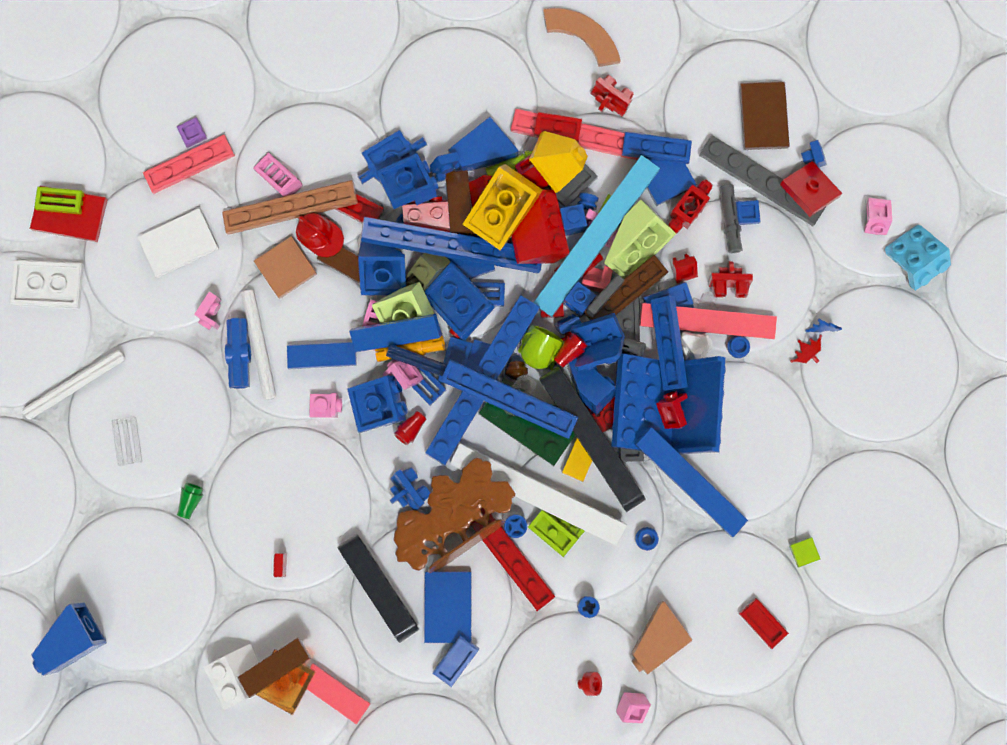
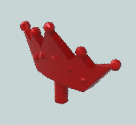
[790,334,822,363]

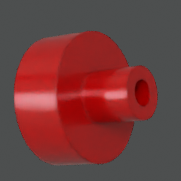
[578,672,602,696]

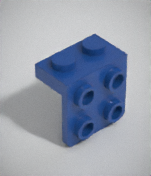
[571,313,625,371]

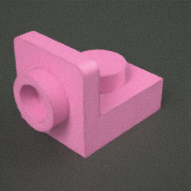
[864,198,892,235]
[194,292,221,330]
[383,359,424,390]
[309,393,342,418]

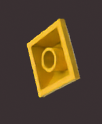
[529,131,588,193]

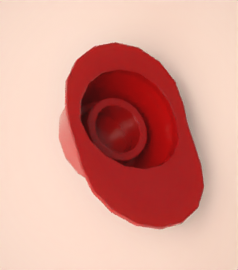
[296,213,344,257]

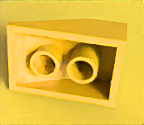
[463,164,543,250]

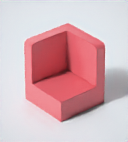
[581,266,613,293]

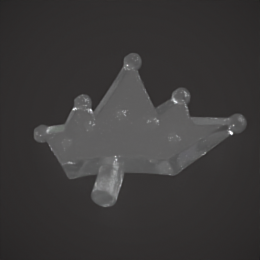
[693,291,721,311]

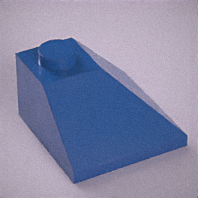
[358,242,406,295]

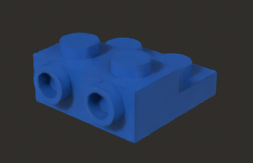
[376,153,439,209]
[347,376,408,433]

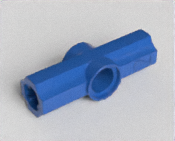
[225,318,251,389]

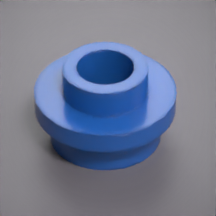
[635,527,659,551]

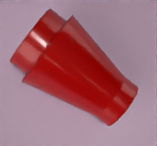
[554,333,588,368]
[394,411,427,446]

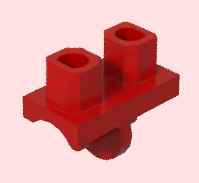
[590,75,634,117]
[708,261,753,298]

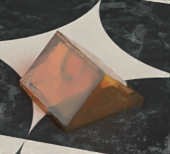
[256,649,316,715]

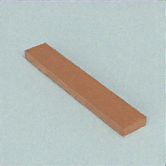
[222,180,358,235]

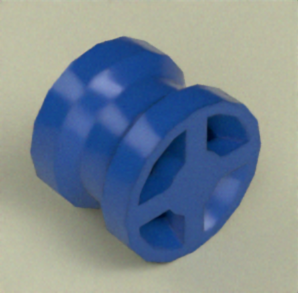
[504,515,527,538]

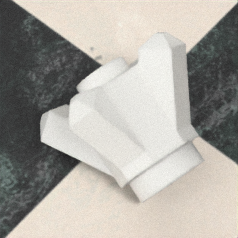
[681,332,713,361]

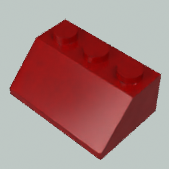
[511,190,569,264]

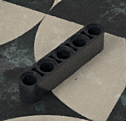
[337,534,419,643]

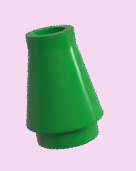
[177,483,204,519]

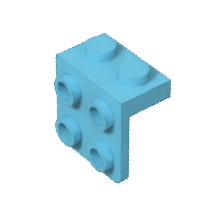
[885,225,951,291]

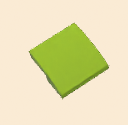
[528,490,585,557]

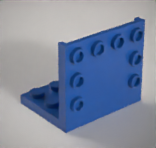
[611,354,726,454]

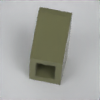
[406,253,451,291]

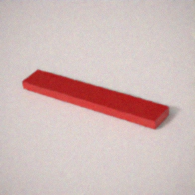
[471,508,555,611]

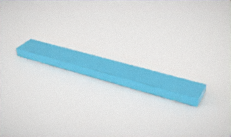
[534,155,660,317]

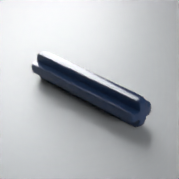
[386,345,448,376]

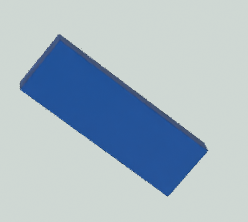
[622,132,692,164]
[287,342,357,369]

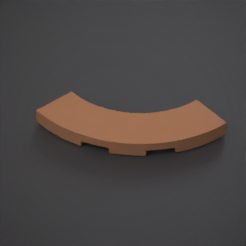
[543,8,621,67]

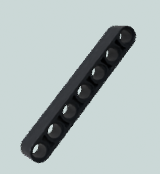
[539,366,646,512]

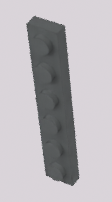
[699,135,826,226]

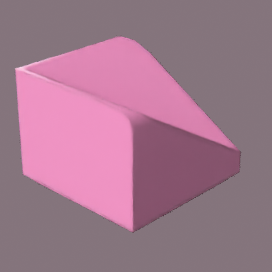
[616,692,651,723]

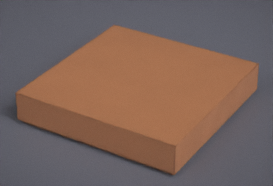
[254,236,317,299]

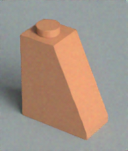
[631,601,693,675]

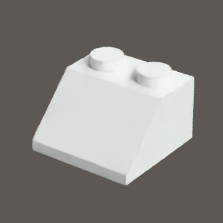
[203,643,272,710]

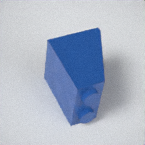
[31,602,107,676]

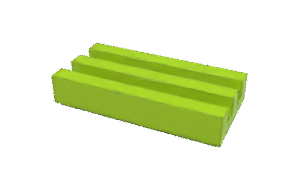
[34,186,84,214]

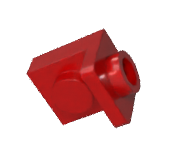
[656,391,688,429]

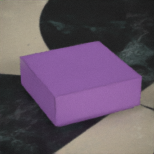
[177,117,207,148]

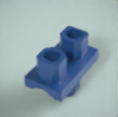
[390,467,430,511]

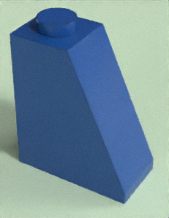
[448,117,519,171]

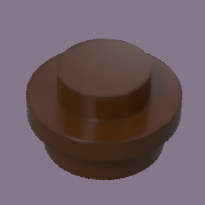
[505,361,528,380]

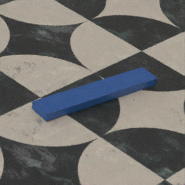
[441,359,578,439]
[634,427,748,537]

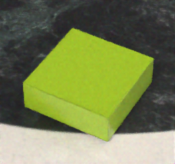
[789,537,821,567]

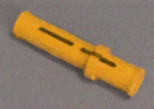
[375,336,445,362]

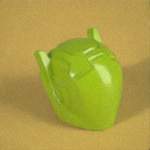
[518,325,564,370]

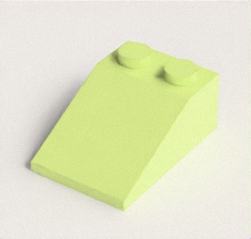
[604,200,676,279]

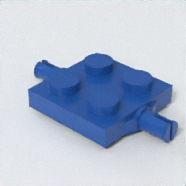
[357,130,427,187]

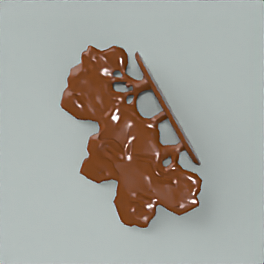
[394,458,516,573]

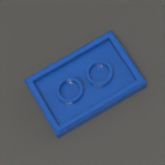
[424,262,495,341]
[424,572,472,643]

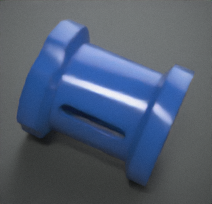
[577,596,600,618]

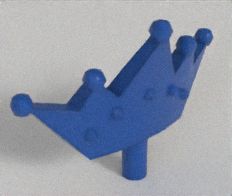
[805,318,842,332]

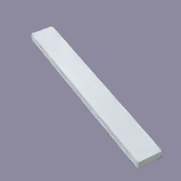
[450,443,627,546]

